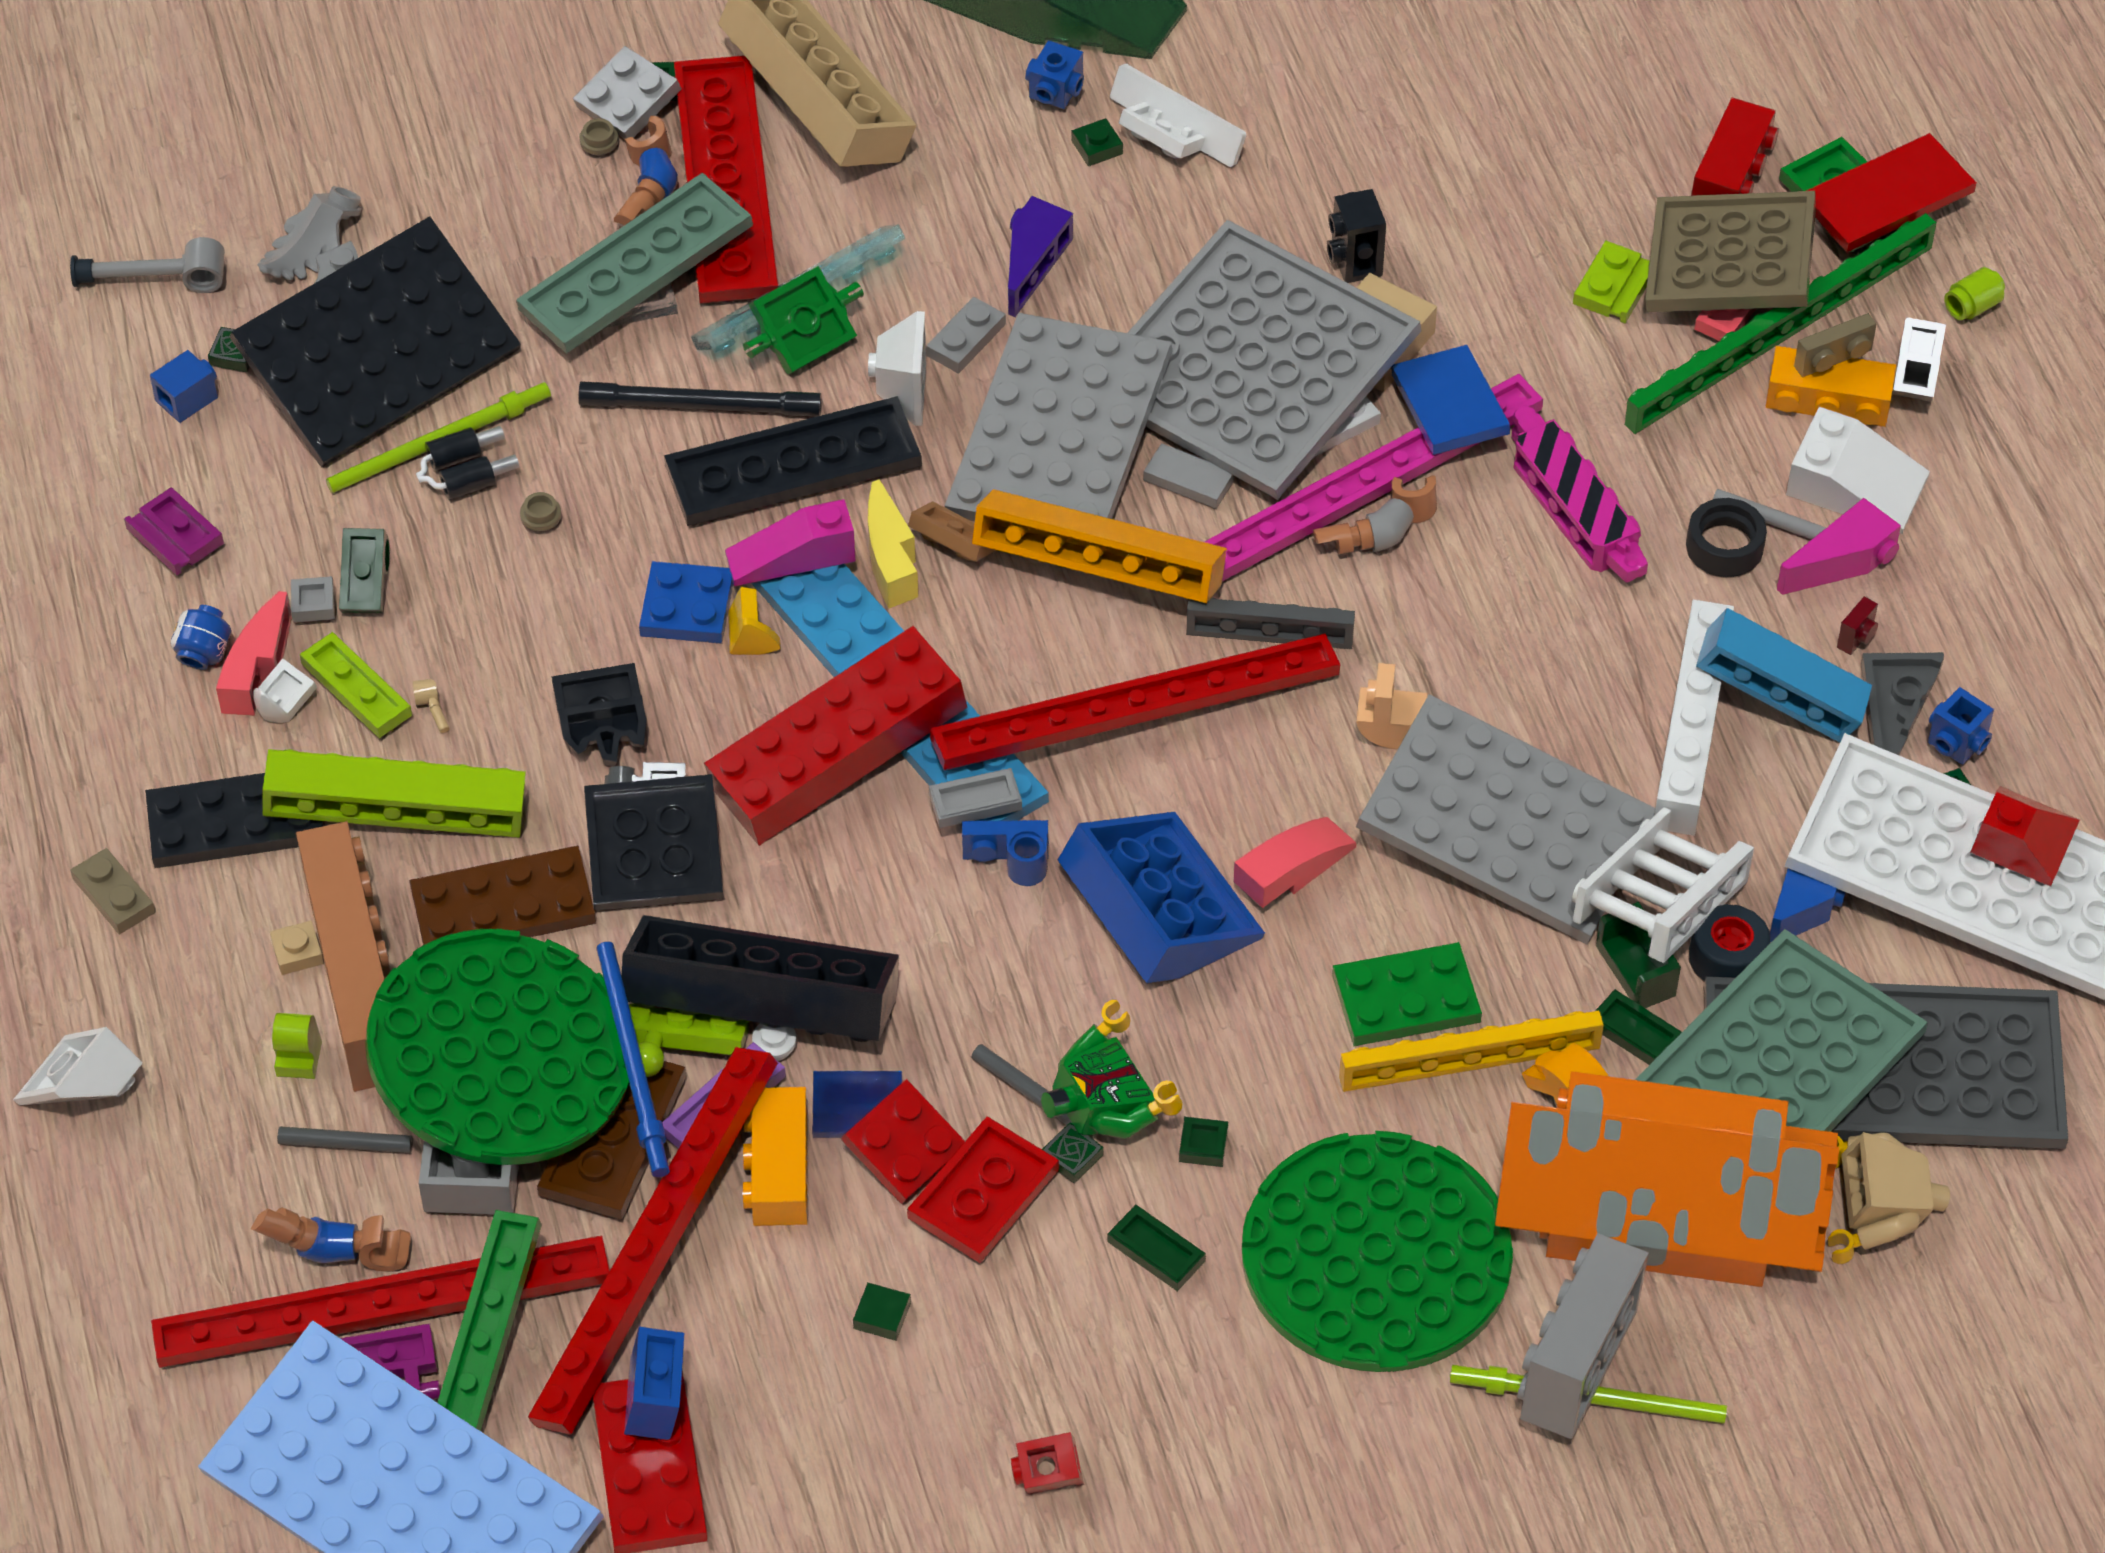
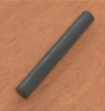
[971,1044,1072,1125]
[277,1126,413,1153]

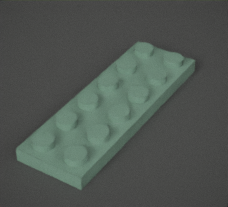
[516,173,753,354]

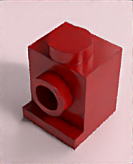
[1011,1432,1084,1494]

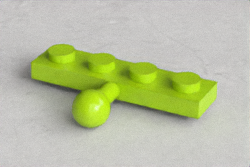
[629,1003,749,1077]

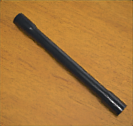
[578,381,822,417]

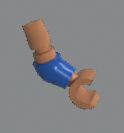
[614,115,678,225]
[251,1207,410,1272]

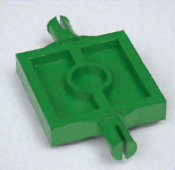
[743,266,864,375]

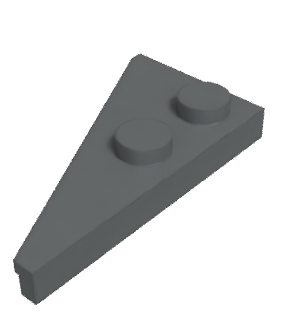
[1861,652,1944,755]

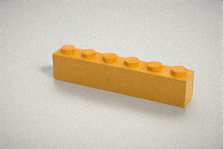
[972,489,1227,603]

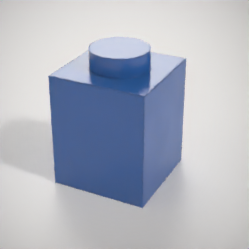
[150,350,218,423]

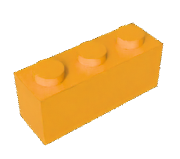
[1765,346,1896,427]
[743,1087,807,1226]

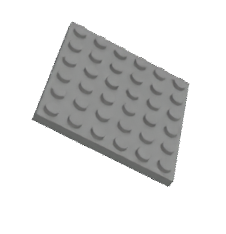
[1128,220,1421,500]

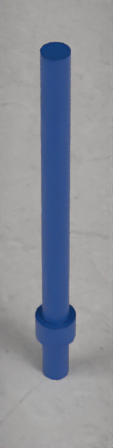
[596,942,670,1177]

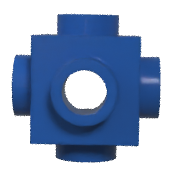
[1025,40,1084,109]
[1928,687,1994,765]

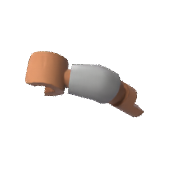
[1313,475,1437,555]

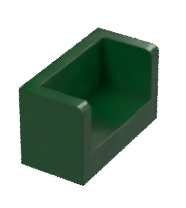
[1596,901,1681,1008]

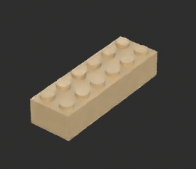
[718,0,917,167]

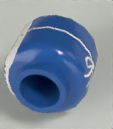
[171,605,232,670]

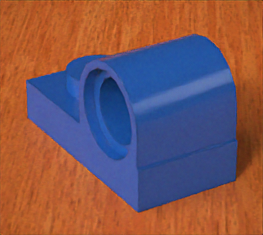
[962,820,1048,886]

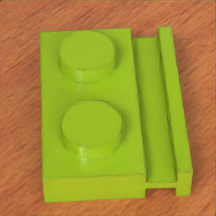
[1573,240,1650,324]

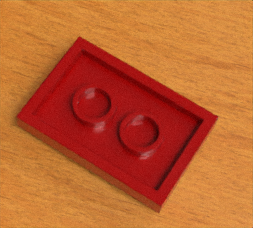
[907,1116,1059,1263]

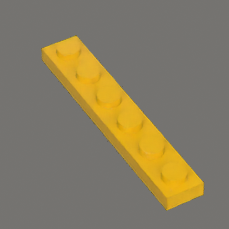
[1339,1010,1603,1092]

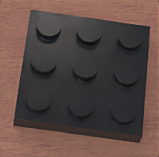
[584,774,724,911]

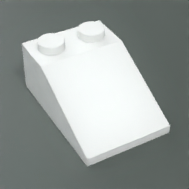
[1786,407,1930,534]

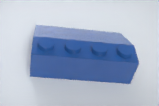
[1058,812,1265,983]

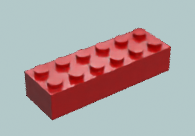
[704,626,968,846]

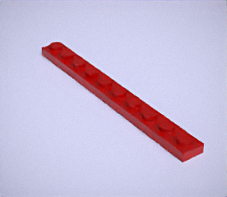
[930,634,1341,770]
[528,1047,778,1435]
[151,1235,609,1368]

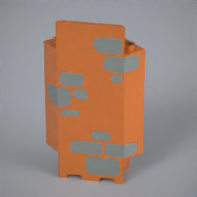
[1495,1071,1840,1287]

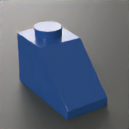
[1770,868,1846,942]

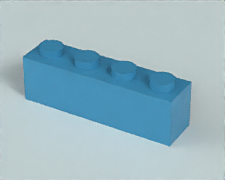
[1696,608,1872,743]

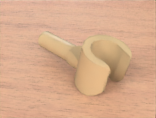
[413,679,450,733]

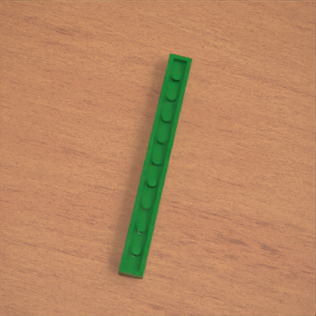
[1624,213,1937,434]

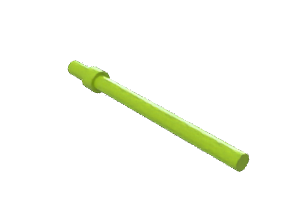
[326,382,551,494]
[1450,1365,1727,1424]

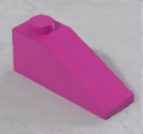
[1777,498,1901,595]
[725,499,856,586]

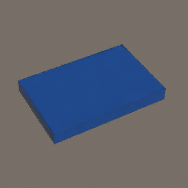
[1391,345,1510,455]

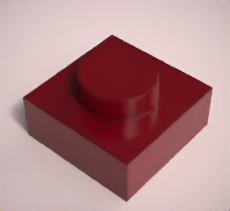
[1837,596,1878,655]

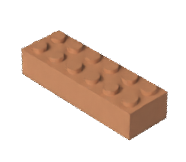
[296,821,390,1092]

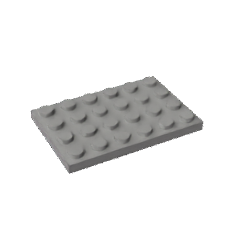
[945,313,1173,521]
[1356,694,1656,944]

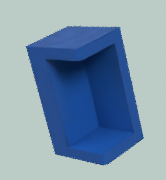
[624,1327,685,1440]

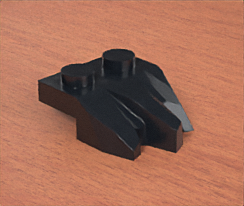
[551,663,646,766]

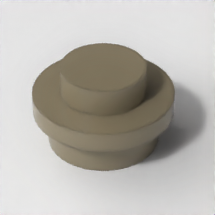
[579,118,619,155]
[520,492,561,531]

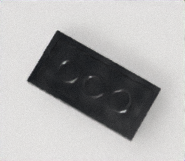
[145,773,323,868]

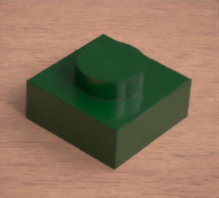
[1071,118,1123,167]

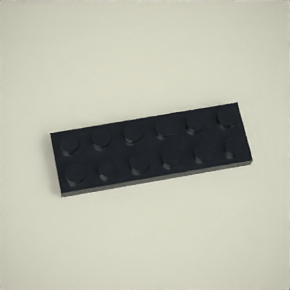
[664,396,922,526]

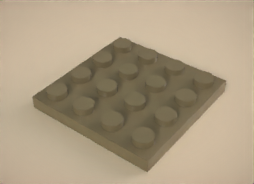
[1645,191,1816,312]

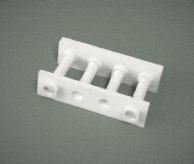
[1572,807,1754,963]

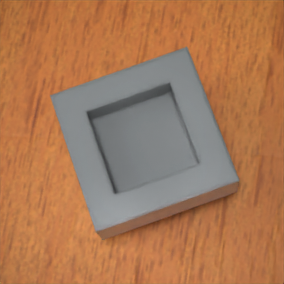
[291,576,335,622]

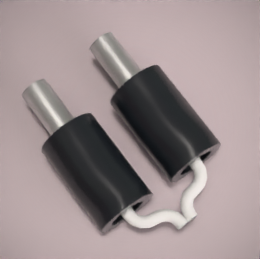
[416,426,519,500]

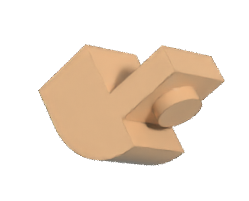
[1356,663,1428,750]

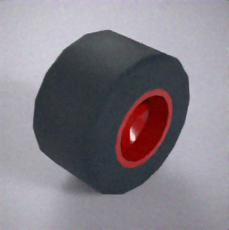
[1689,904,1770,981]

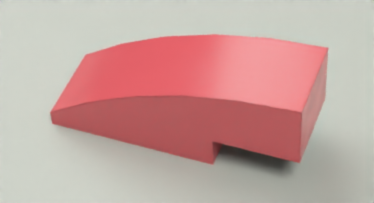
[216,591,292,716]
[1233,817,1356,908]

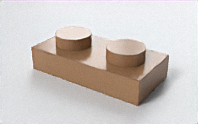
[908,501,996,562]

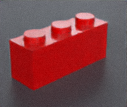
[1691,97,1779,196]

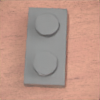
[926,296,1006,374]

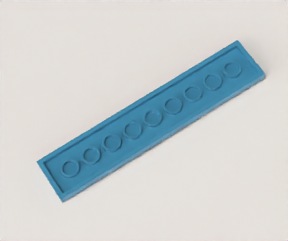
[752,564,1049,821]

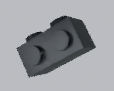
[1327,189,1386,283]

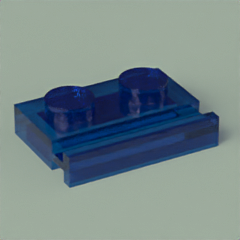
[812,1071,903,1138]

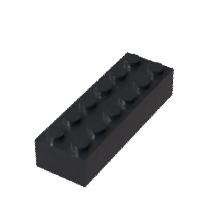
[621,915,899,1042]

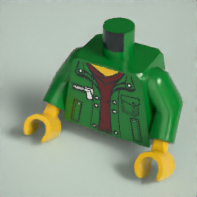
[1041,1000,1183,1139]

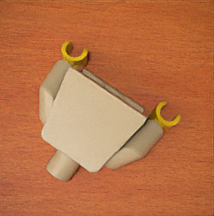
[1828,1132,1950,1264]

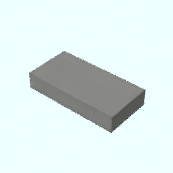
[1143,443,1234,509]
[929,768,1022,828]

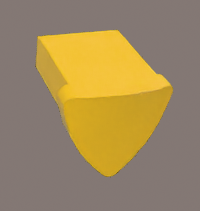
[728,587,780,655]

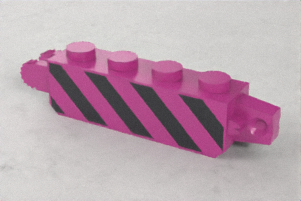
[1511,405,1648,583]

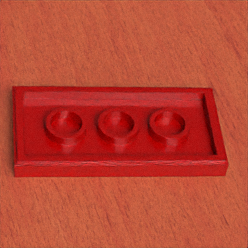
[1806,133,1977,252]

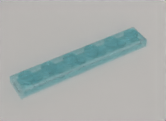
[690,224,905,353]

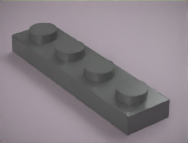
[1186,597,1355,649]

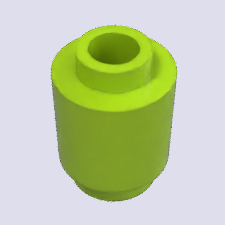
[1944,267,2005,320]

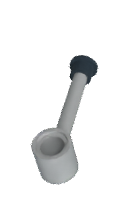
[70,237,225,293]

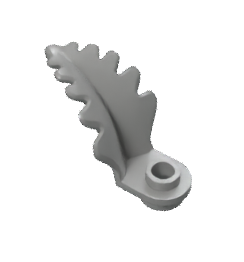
[257,186,361,280]

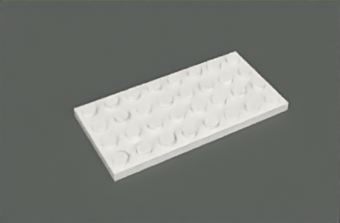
[1785,733,2105,1000]

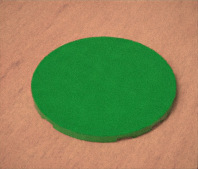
[365,929,629,1165]
[1241,1131,1513,1372]

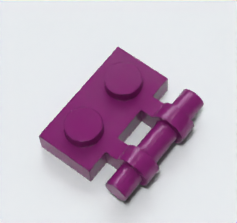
[340,1323,440,1400]

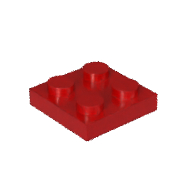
[841,1079,965,1204]

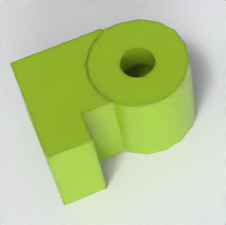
[272,1013,322,1079]

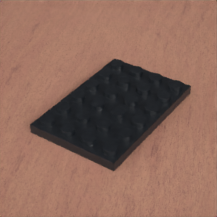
[230,216,521,468]

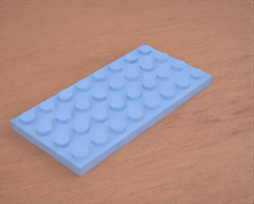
[198,1320,604,1553]

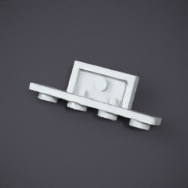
[1110,64,1246,167]

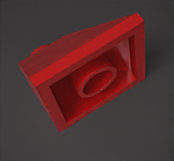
[1970,786,2080,887]

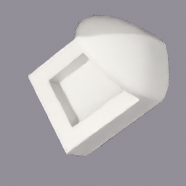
[253,658,318,723]

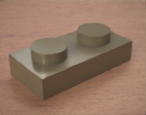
[1794,313,1877,377]
[70,848,156,935]

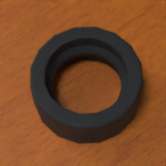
[1686,497,1767,577]

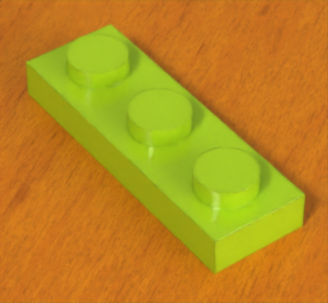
[300,632,412,738]

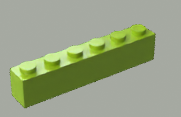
[263,749,526,838]

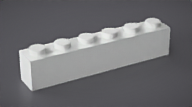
[1654,599,1734,836]

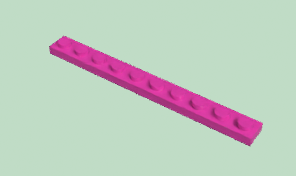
[1204,374,1543,581]

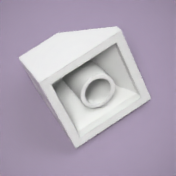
[868,311,927,426]
[13,1027,143,1106]

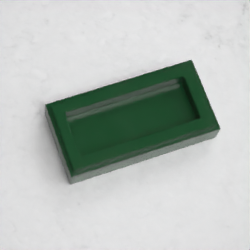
[1595,989,1682,1065]
[1107,1204,1206,1292]

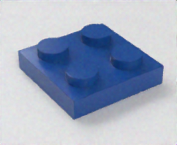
[639,561,734,644]

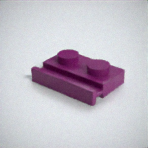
[124,487,224,576]

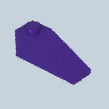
[1008,196,1073,317]

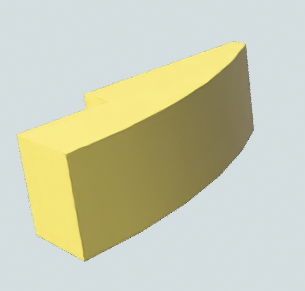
[868,479,918,609]

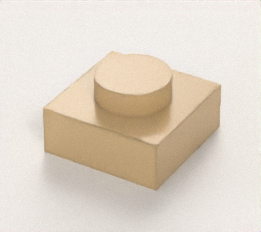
[269,920,324,975]

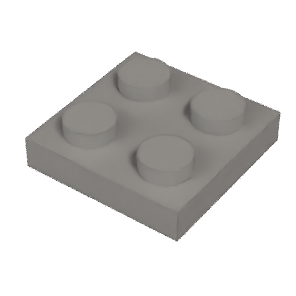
[573,46,682,139]

